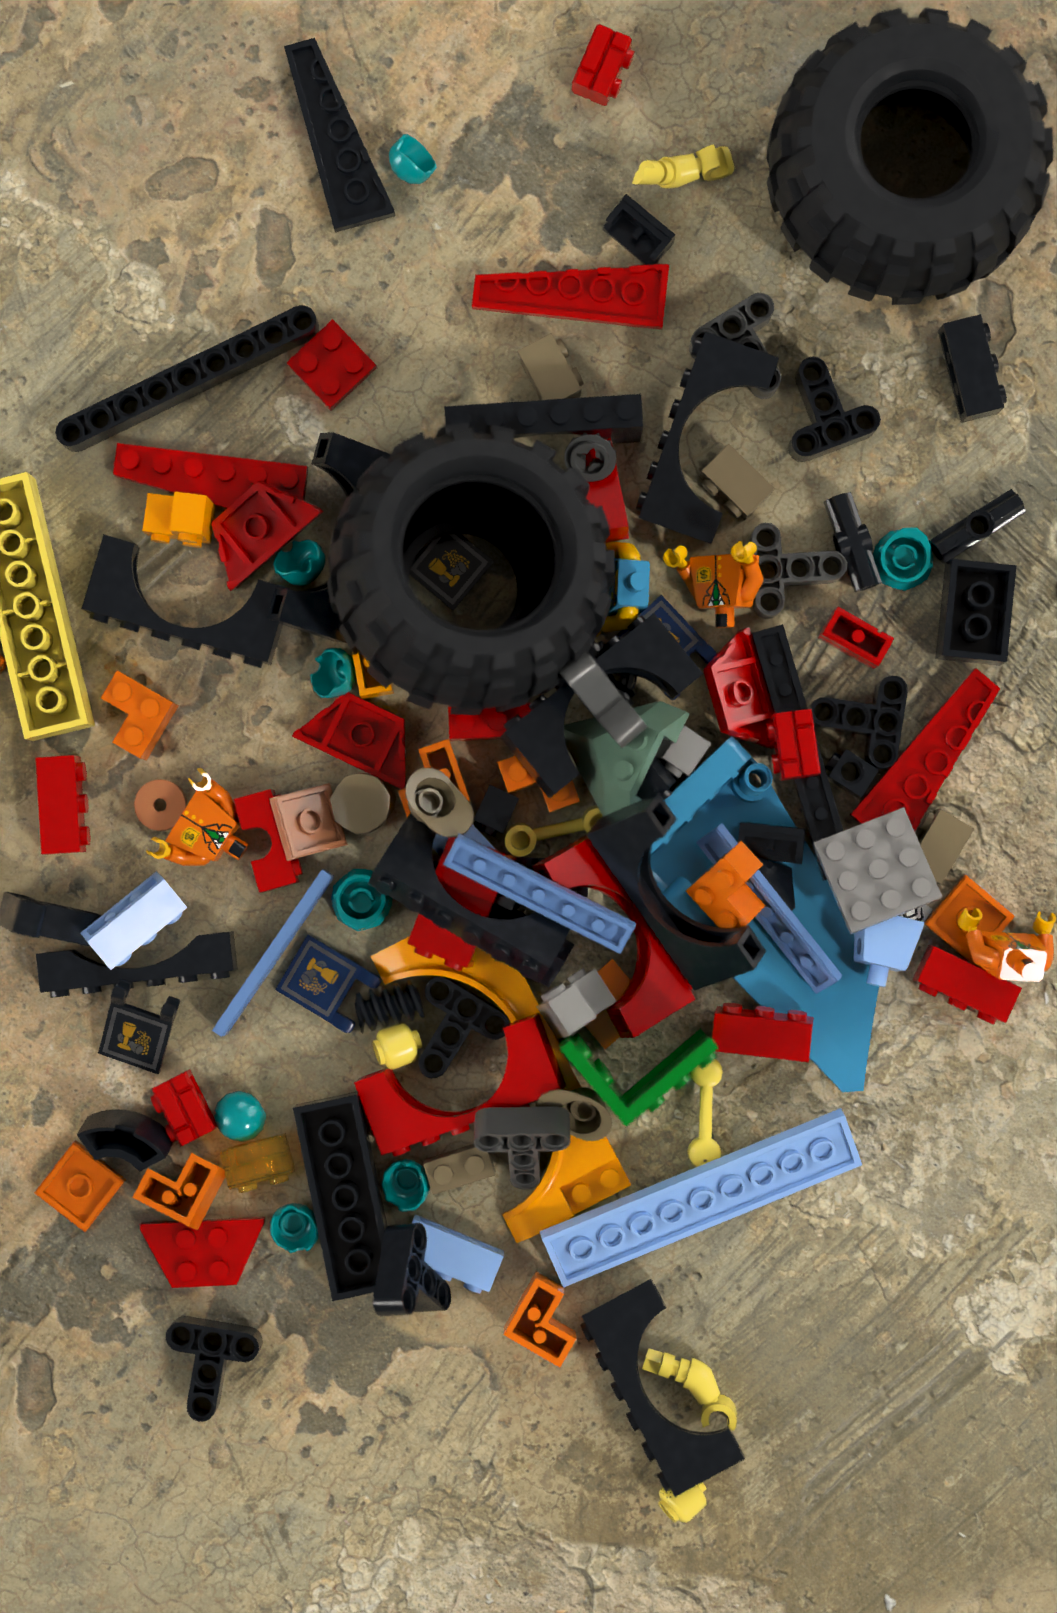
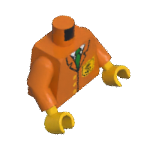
[663,540,764,628]
[146,768,249,866]
[958,908,1056,982]

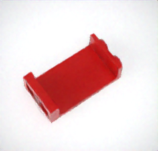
[407,837,515,971]

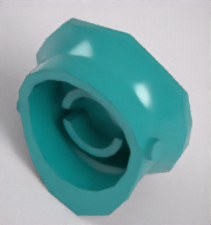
[873,527,933,591]
[331,869,393,931]

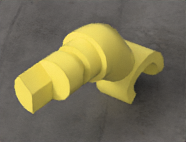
[632,144,734,188]
[642,1348,737,1431]

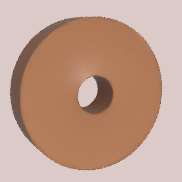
[134,779,187,831]

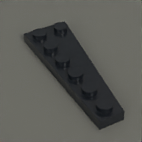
[284,38,396,233]

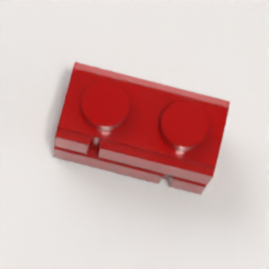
[572,24,635,106]
[818,607,894,669]
[766,709,821,781]
[150,1069,218,1147]

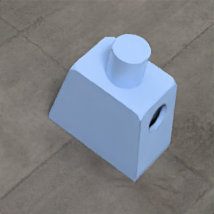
[854,916,924,987]

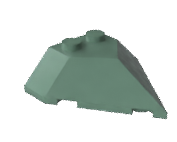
[564,701,689,816]

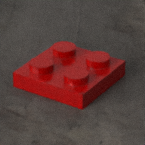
[286,319,377,411]

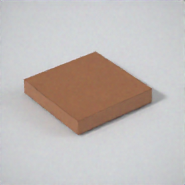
[269,783,348,861]

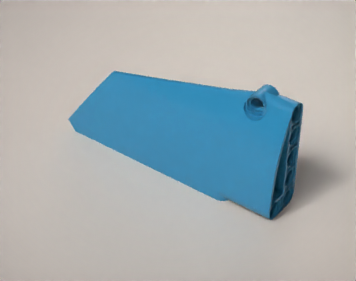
[650,736,879,1093]

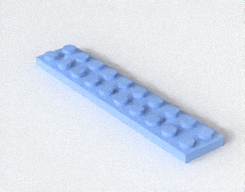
[539,1108,862,1288]

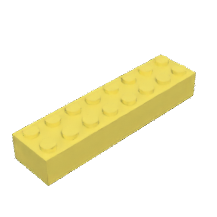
[0,472,95,741]

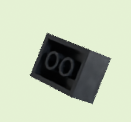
[935,559,1017,666]

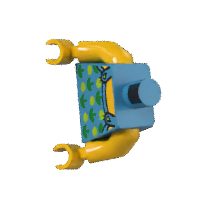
[595,541,650,638]

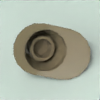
[405,768,474,837]
[536,1087,612,1141]

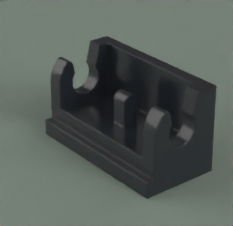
[603,194,676,265]
[738,822,806,864]

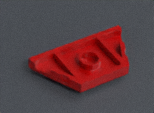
[211,481,323,591]
[703,627,775,749]
[292,692,406,789]
[139,1217,265,1288]

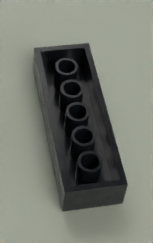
[293,1092,388,1301]

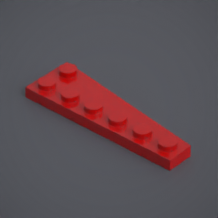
[472,264,669,330]
[113,443,308,509]
[849,668,1000,832]

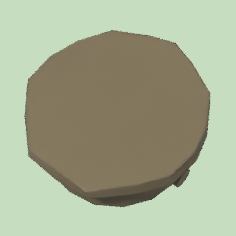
[330,773,396,835]

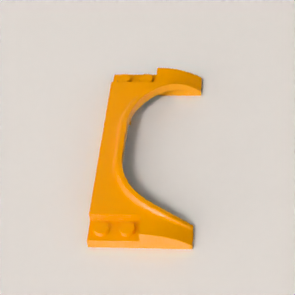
[370,936,631,1243]

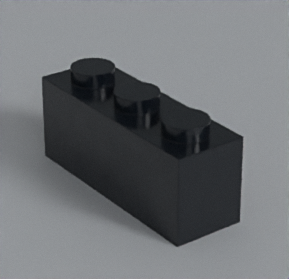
[938,314,1007,423]

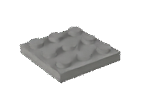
[813,807,942,934]

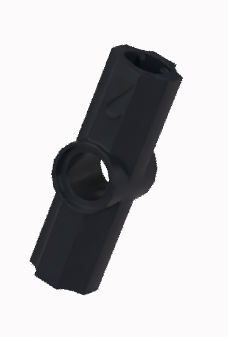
[929,489,1026,564]
[824,492,882,592]

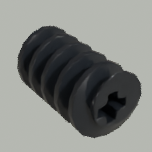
[355,979,425,1034]

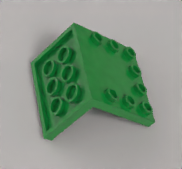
[558,1028,719,1127]

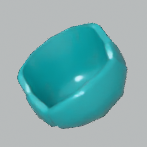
[389,134,437,184]
[273,539,325,586]
[310,648,356,698]
[214,1091,266,1142]
[381,1159,430,1212]
[270,1203,319,1253]

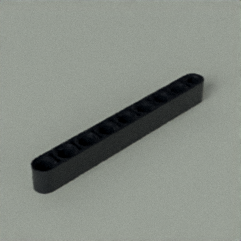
[55,305,319,452]

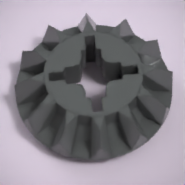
[564,432,616,482]

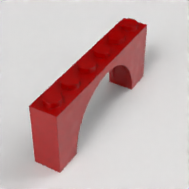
[532,834,695,1038]
[354,1013,566,1157]

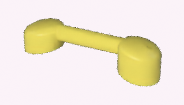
[504,805,603,857]
[687,1059,723,1167]

